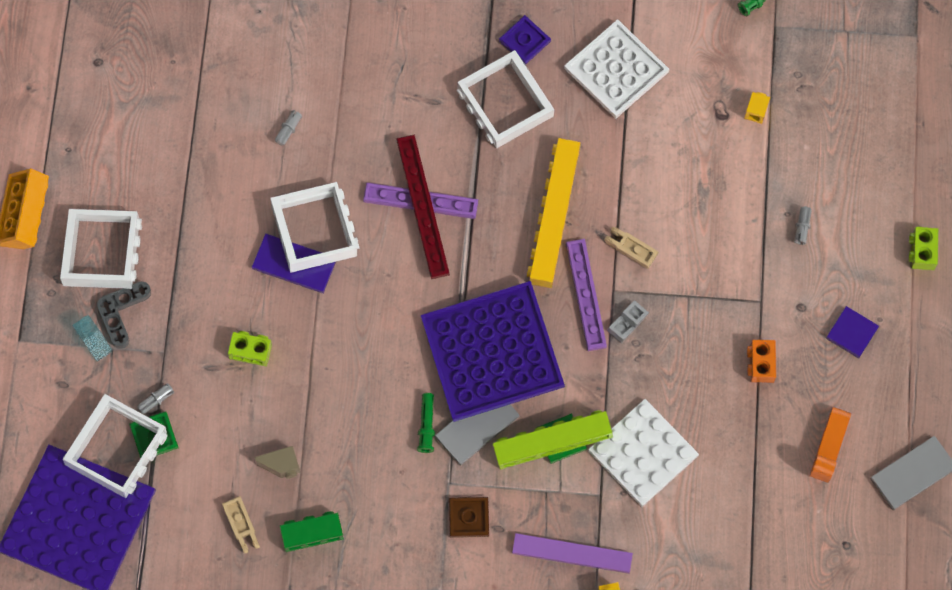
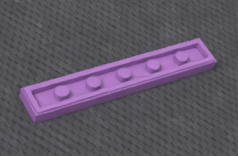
[363,183,478,219]
[566,239,607,351]
[512,533,633,574]

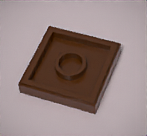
[449,497,489,538]

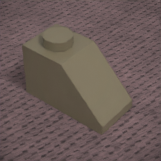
[255,446,300,479]

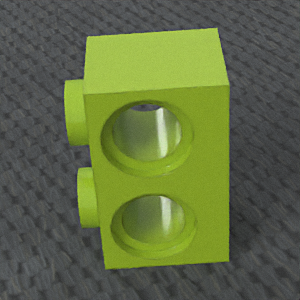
[909,227,938,270]
[228,331,272,367]

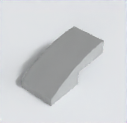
[607,300,649,343]

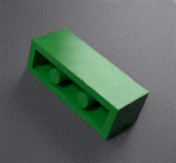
[280,511,344,552]

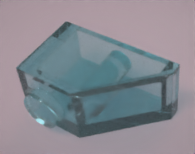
[72,315,113,362]

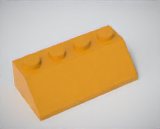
[0,168,49,250]

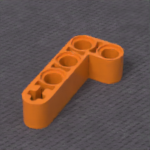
[810,407,851,483]

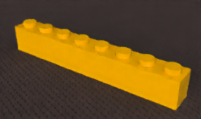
[527,138,581,288]

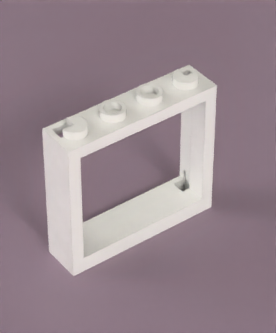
[456,50,554,149]
[271,182,360,273]
[60,209,142,289]
[63,394,167,498]

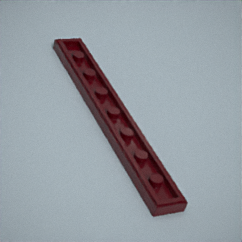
[396,134,450,280]

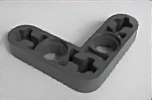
[97,281,151,349]

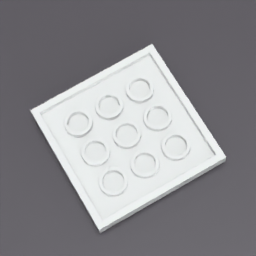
[564,19,669,119]
[588,399,699,507]

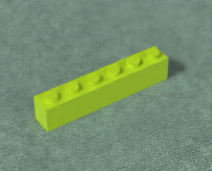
[493,410,613,470]

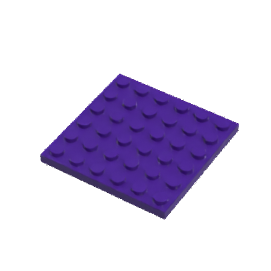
[421,281,565,422]
[0,444,156,590]

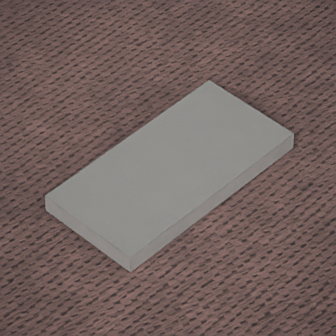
[435,405,520,466]
[870,436,952,511]

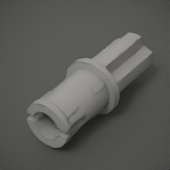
[275,110,302,146]
[794,206,812,245]
[138,383,174,414]

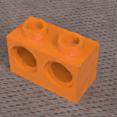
[747,340,776,383]

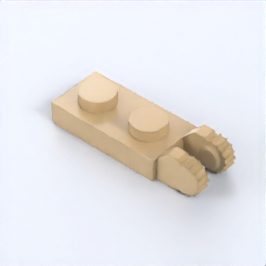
[604,227,659,269]
[222,496,260,554]

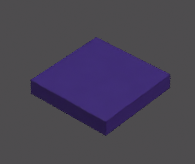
[499,15,551,65]
[826,306,879,358]

